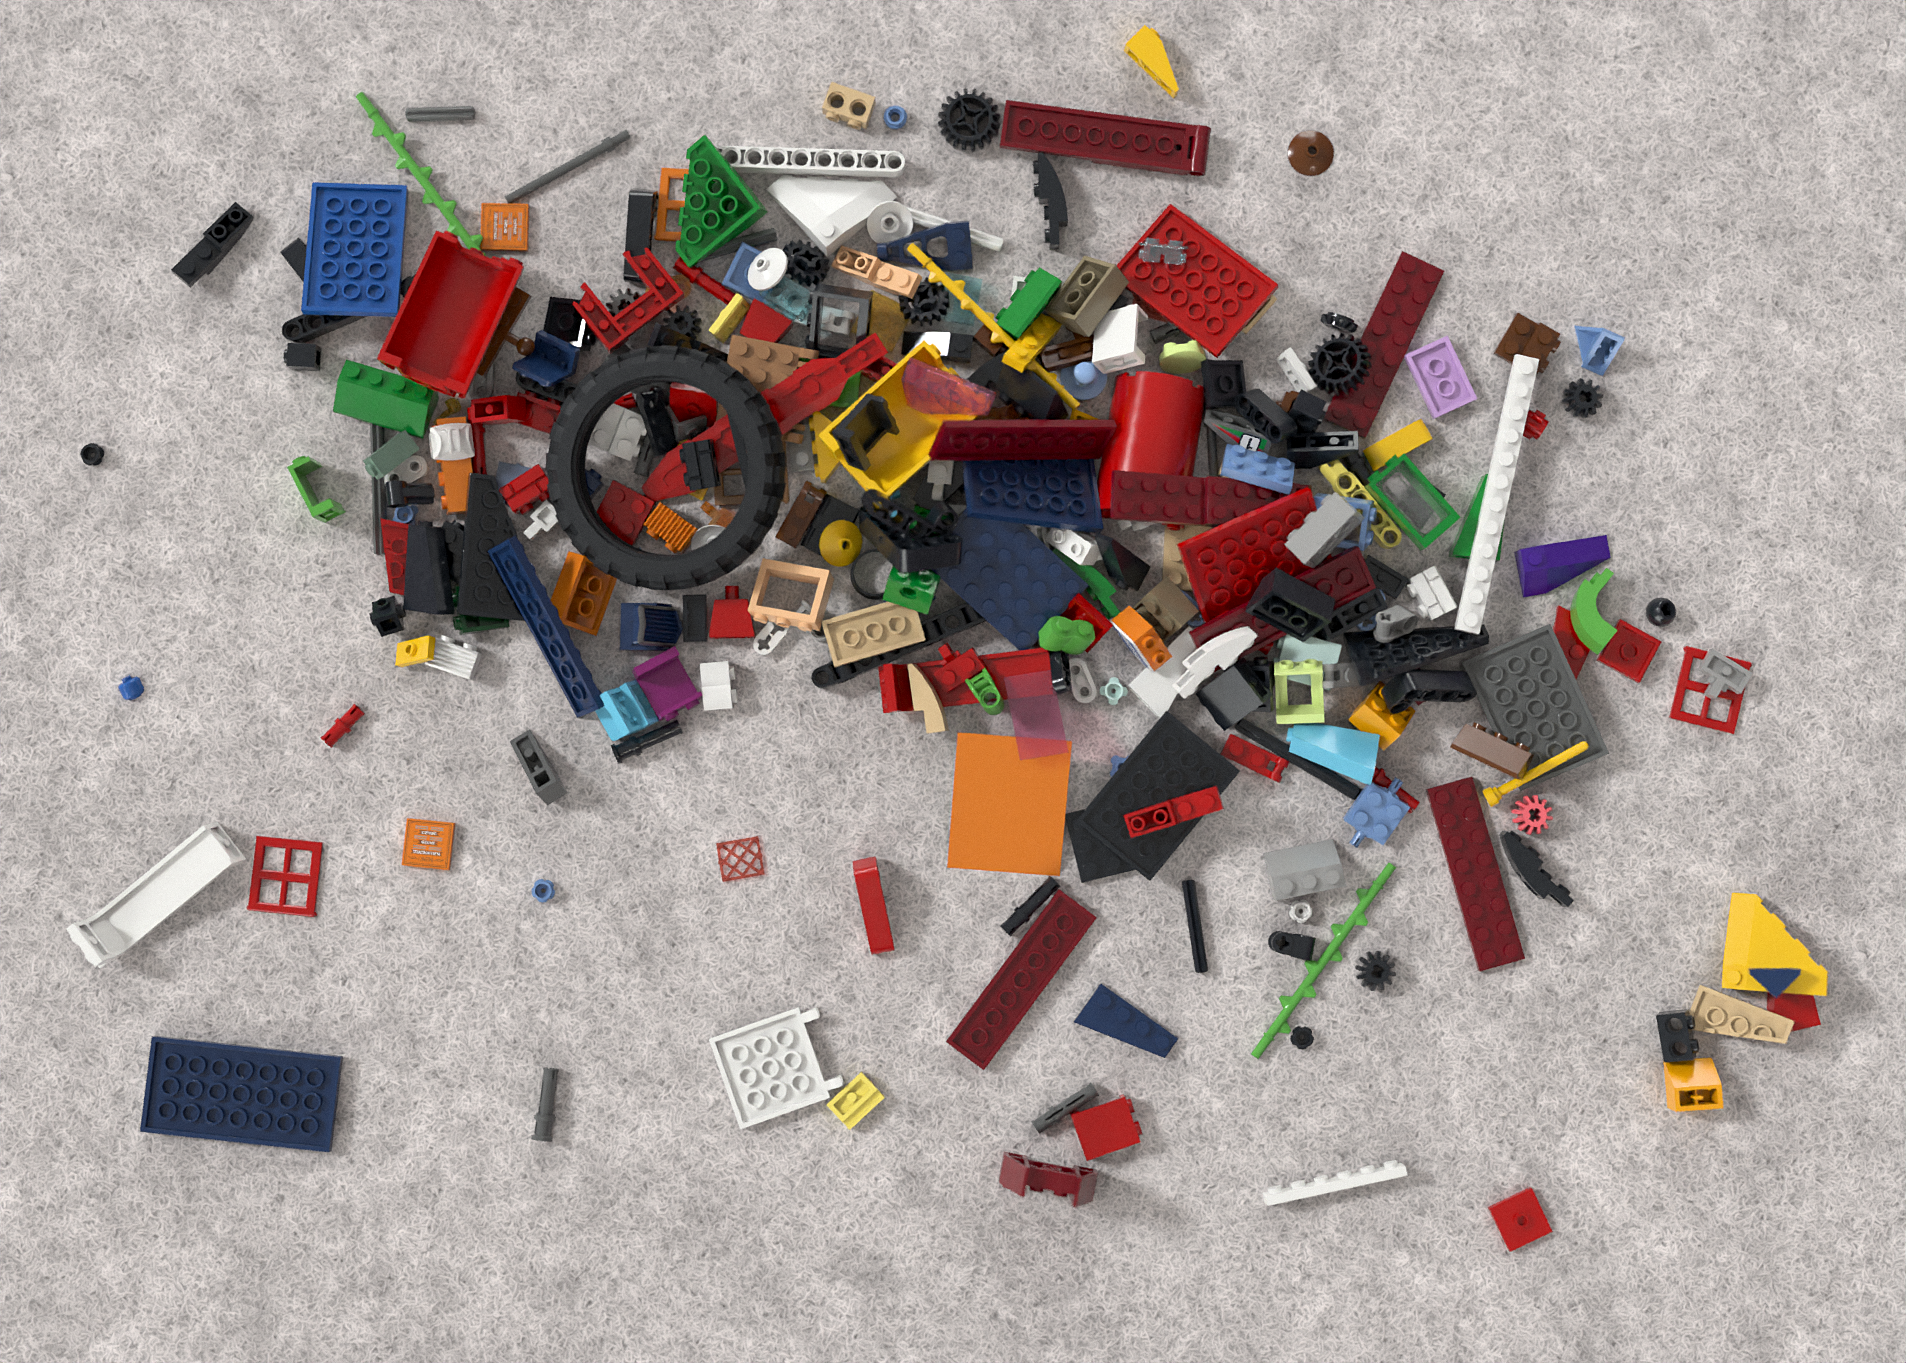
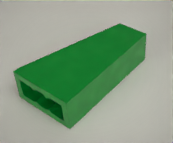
[1449,472,1505,562]

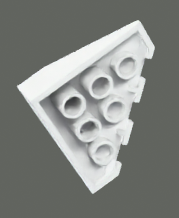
[766,175,897,257]

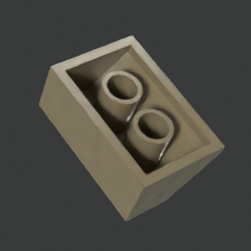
[1044,255,1129,337]

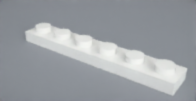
[1263,1160,1407,1206]

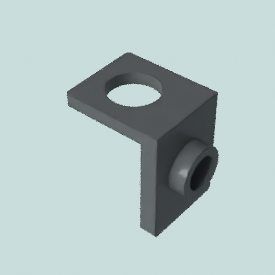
[666,406,707,442]

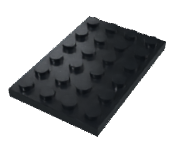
[1076,711,1240,881]

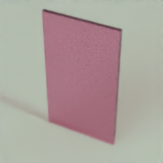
[1004,670,1068,760]

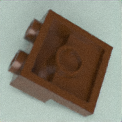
[1493,313,1561,375]

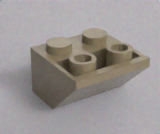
[1132,576,1199,643]

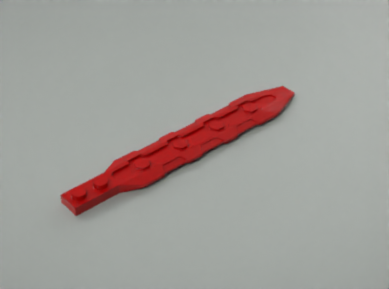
[641,332,889,501]

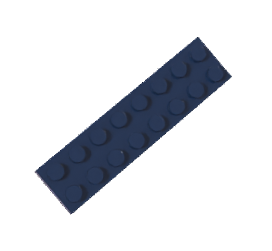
[488,536,604,718]

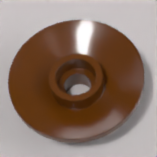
[1288,130,1334,176]

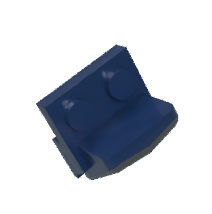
[620,603,683,651]

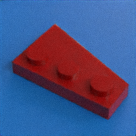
[380,518,410,596]

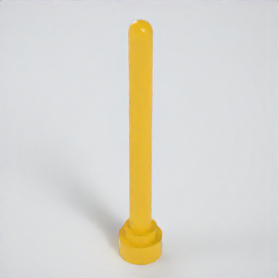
[1482,741,1589,807]

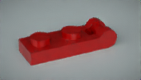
[1220,733,1290,783]

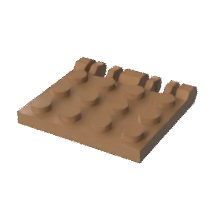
[716,335,819,444]

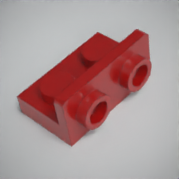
[515,391,561,434]

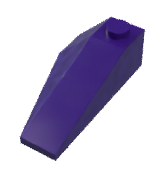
[1514,535,1611,598]

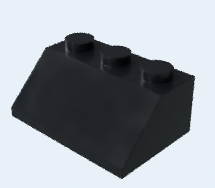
[996,363,1069,420]
[1245,568,1335,642]

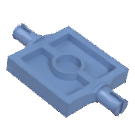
[1343,777,1410,848]

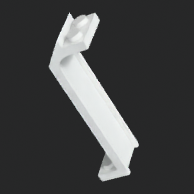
[67,822,246,968]

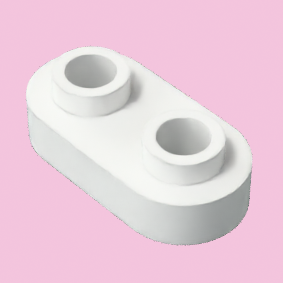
[384,455,429,484]
[1069,658,1097,704]

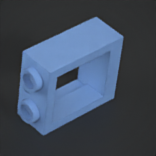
[1313,493,1377,551]

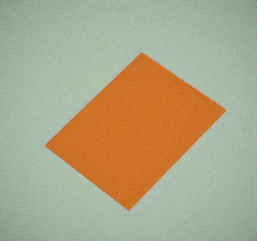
[947,732,1072,876]

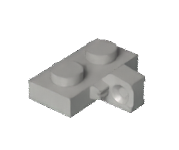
[1698,648,1753,700]

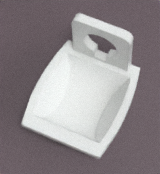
[429,423,475,461]

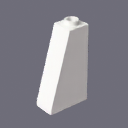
[1127,626,1196,719]

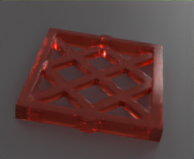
[716,836,765,882]

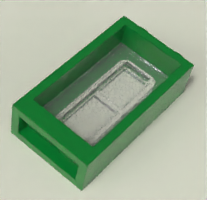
[1365,453,1461,551]

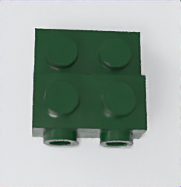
[452,586,510,635]

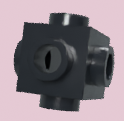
[369,596,406,637]

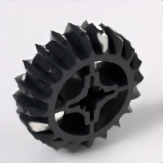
[938,88,1001,152]
[1308,333,1372,396]

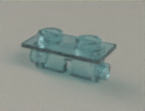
[1139,238,1189,265]

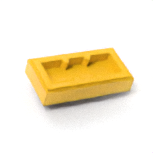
[395,635,435,667]

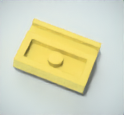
[826,1071,885,1130]

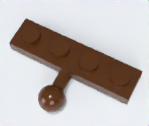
[477,287,535,378]
[1038,327,1094,372]

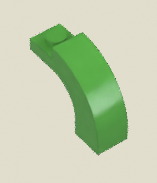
[1570,568,1617,655]

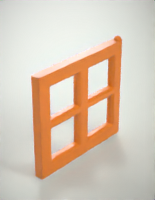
[654,168,689,242]

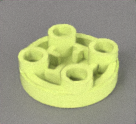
[1159,340,1206,374]

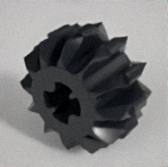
[663,305,702,340]
[1562,378,1603,419]
[1355,951,1396,991]

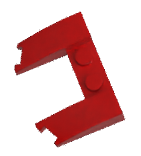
[573,247,685,354]

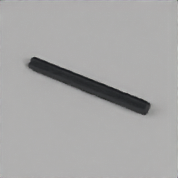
[1235,718,1361,800]

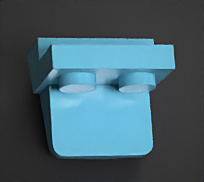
[595,680,659,741]

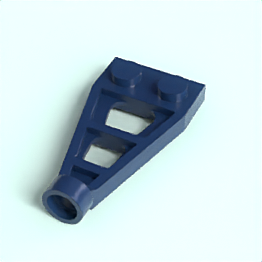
[877,221,973,271]

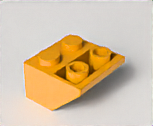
[1348,681,1416,751]
[1663,1057,1724,1112]

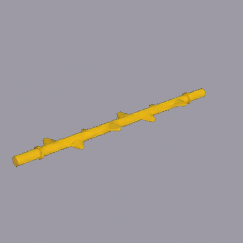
[907,243,1080,411]

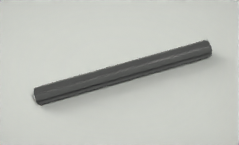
[370,423,387,555]

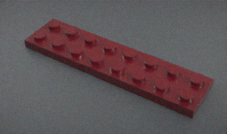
[1324,251,1444,439]
[928,420,1117,461]
[1189,546,1376,673]
[1426,776,1525,971]
[946,889,1097,1070]

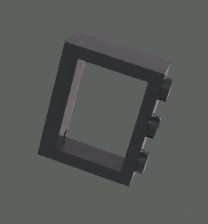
[805,283,873,359]

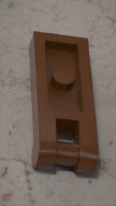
[775,480,828,549]

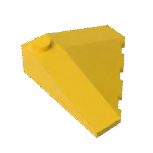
[1722,893,1828,996]

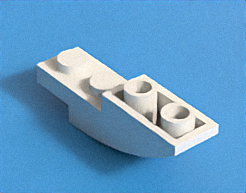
[1172,626,1258,699]

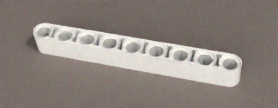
[715,145,905,178]

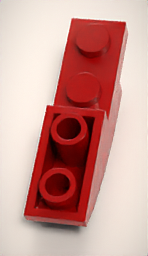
[1124,786,1224,838]

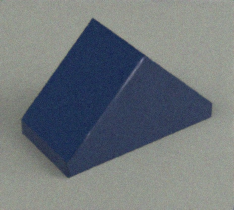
[1748,968,1801,998]

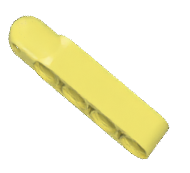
[1318,460,1402,549]

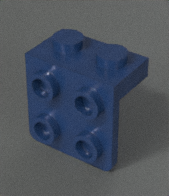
[512,330,581,387]

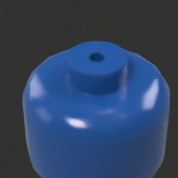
[118,675,144,701]

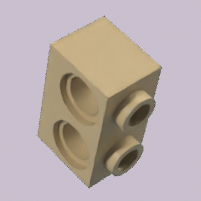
[822,82,876,130]

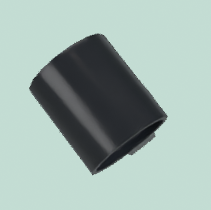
[385,480,435,508]

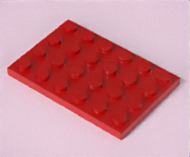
[1116,204,1279,358]
[1177,487,1332,624]

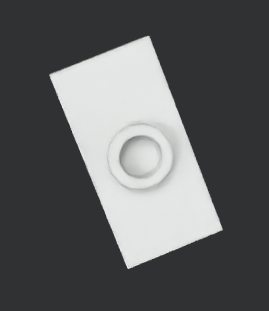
[1276,347,1317,393]

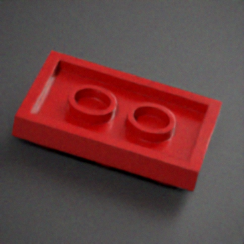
[597,480,656,546]

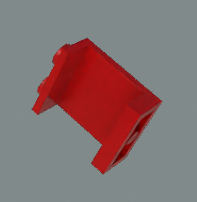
[1070,1094,1143,1161]

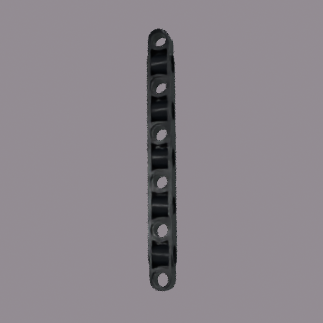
[811,602,987,689]

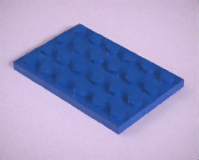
[301,182,408,317]

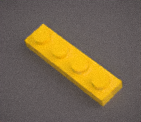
[1001,313,1062,373]

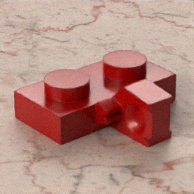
[933,642,986,693]

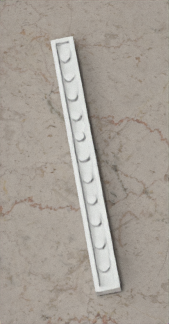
[1454,354,1539,635]

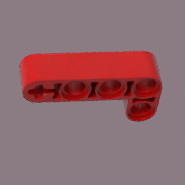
[853,856,895,955]

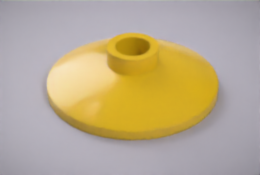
[819,520,862,567]

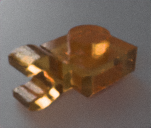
[700,501,734,528]

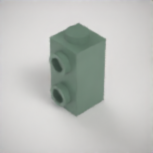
[363,430,419,480]

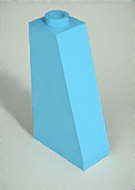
[1286,723,1380,785]

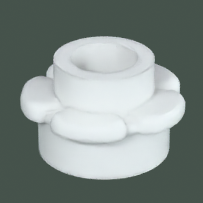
[1289,900,1312,923]

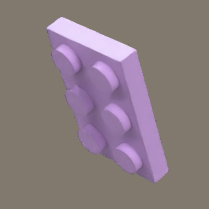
[1404,336,1477,420]

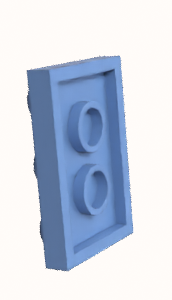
[1220,444,1295,495]

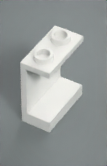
[1092,304,1148,374]

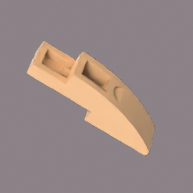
[831,245,922,298]

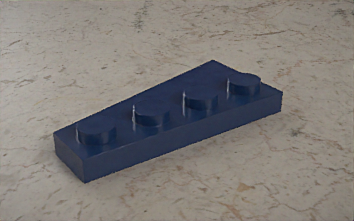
[1073,983,1178,1058]

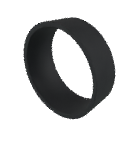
[850,549,884,600]

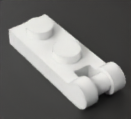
[787,297,855,337]

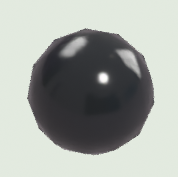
[1646,598,1676,627]

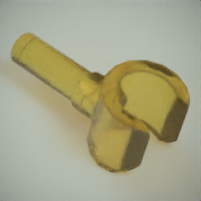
[432,398,461,425]

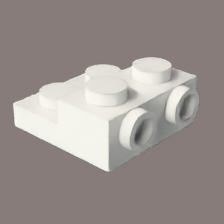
[589,403,647,461]

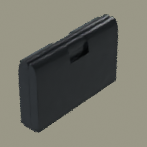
[800,494,860,557]

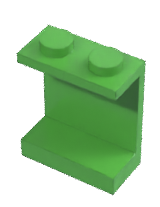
[287,456,345,523]

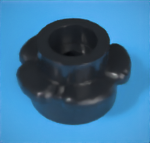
[81,443,104,466]
[1290,1026,1314,1049]

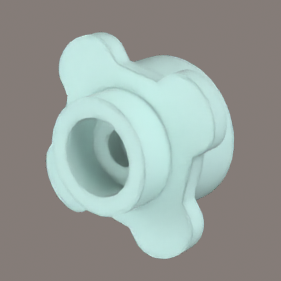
[1099,677,1128,705]

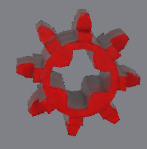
[1523,409,1549,440]

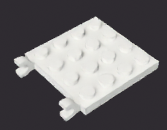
[709,1007,844,1129]

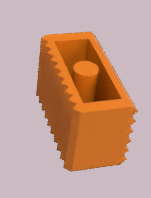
[643,502,698,554]

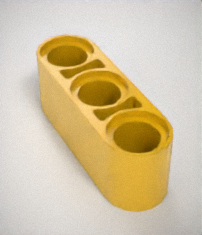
[1363,418,1433,471]

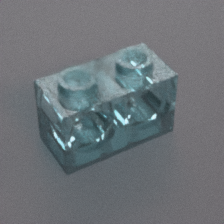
[759,276,812,322]

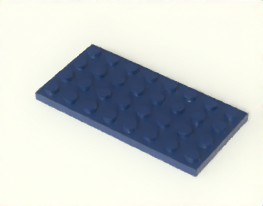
[140,1036,343,1152]

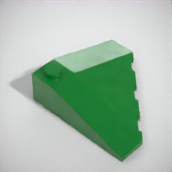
[675,135,768,268]

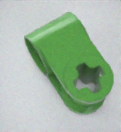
[965,668,1005,715]

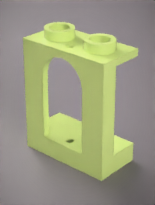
[1274,659,1324,724]

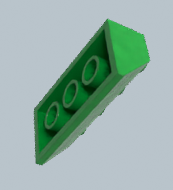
[333,359,439,439]

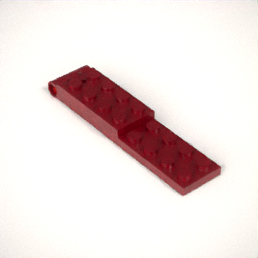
[1000,100,1211,176]
[1110,470,1312,527]

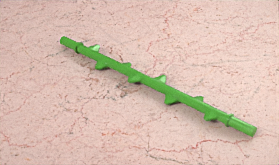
[356,92,486,256]
[1251,862,1396,1059]

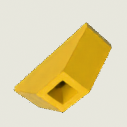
[809,411,840,483]

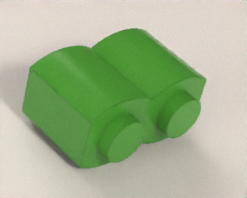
[1038,616,1095,655]

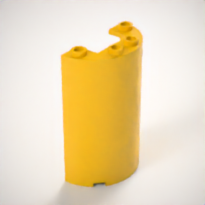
[818,340,989,504]

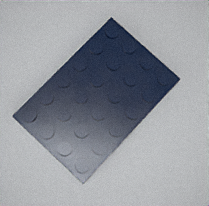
[962,459,1104,533]
[931,507,1088,651]

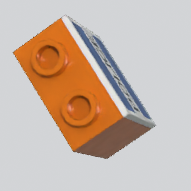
[1110,605,1173,673]

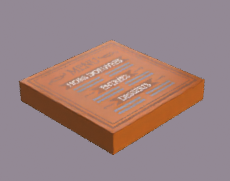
[480,203,529,252]
[402,818,455,870]

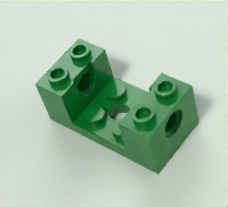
[883,505,947,615]

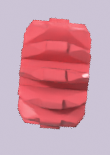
[1511,795,1553,835]

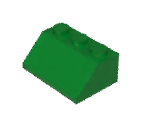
[995,267,1062,341]

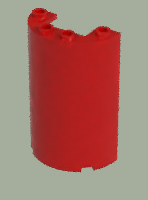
[377,230,524,398]
[1097,371,1205,531]

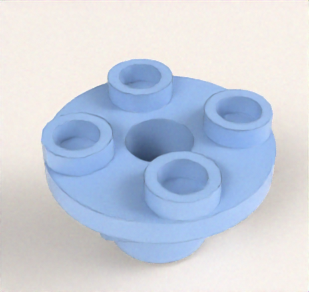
[1060,361,1107,401]

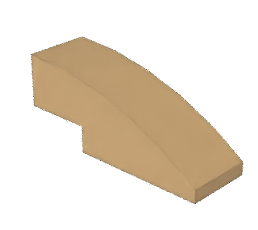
[907,664,949,734]

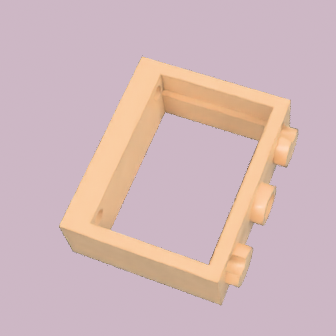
[748,558,834,632]

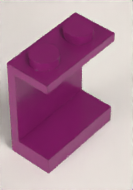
[632,646,703,721]

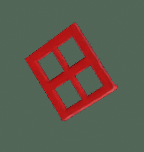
[1669,646,1752,734]
[246,836,323,917]

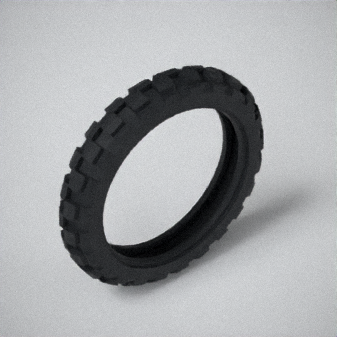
[546,346,787,591]

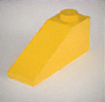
[1124,25,1179,99]

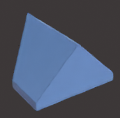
[1575,326,1625,376]

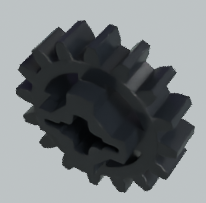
[782,240,830,287]
[899,277,950,327]

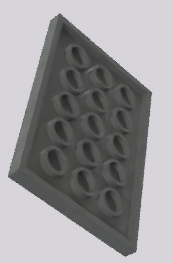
[1462,624,1609,791]

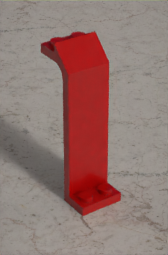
[878,648,1057,713]

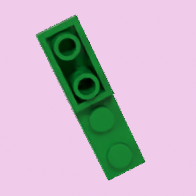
[1052,548,1121,620]

